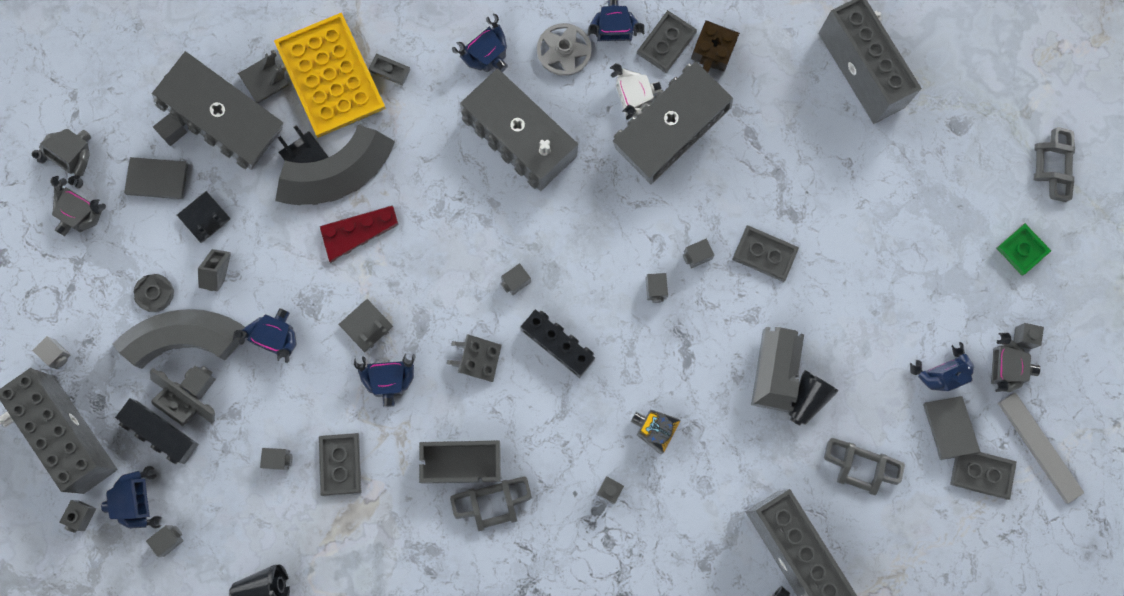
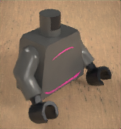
[32,129,91,188]
[50,176,106,237]
[991,333,1040,392]

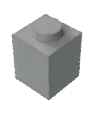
[32,336,71,369]

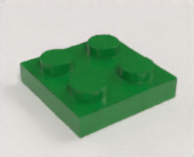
[996,223,1051,276]

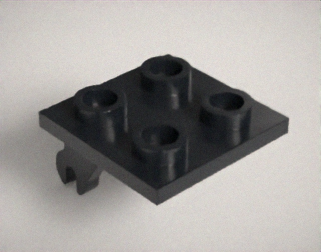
[277,125,328,163]
[177,191,231,243]

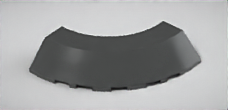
[275,125,395,205]
[112,309,245,369]

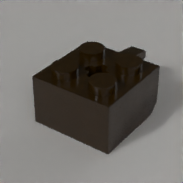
[691,20,740,73]

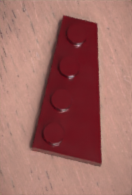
[319,205,399,263]

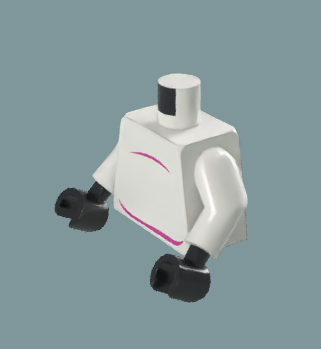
[610,63,662,120]

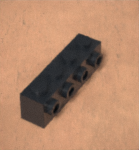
[520,309,595,378]
[115,398,199,464]

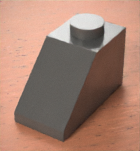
[198,249,231,291]

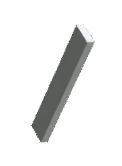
[998,393,1084,503]

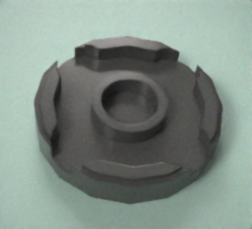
[133,274,174,312]

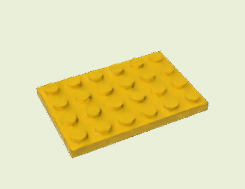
[274,12,386,138]

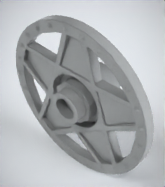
[537,23,592,76]

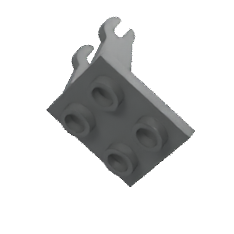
[238,50,289,103]
[338,299,393,353]
[447,334,502,382]

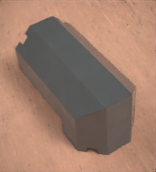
[751,327,804,413]

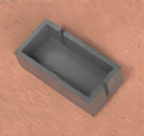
[419,440,501,484]

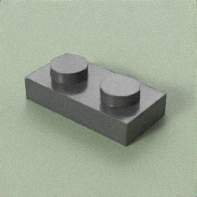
[369,53,410,86]

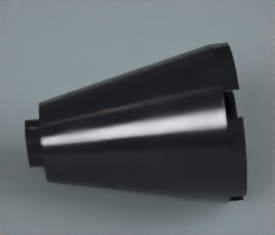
[788,370,839,426]
[229,564,290,596]

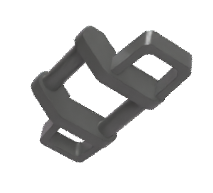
[1034,127,1075,202]
[824,438,905,495]
[450,476,532,531]

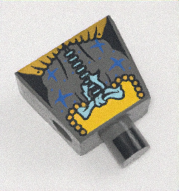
[630,410,681,454]

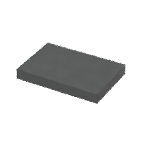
[636,10,697,73]
[124,157,188,199]
[732,225,799,282]
[923,396,980,460]
[319,433,362,496]
[950,452,1017,500]

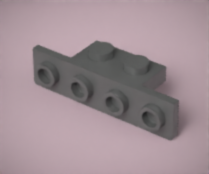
[150,368,215,426]

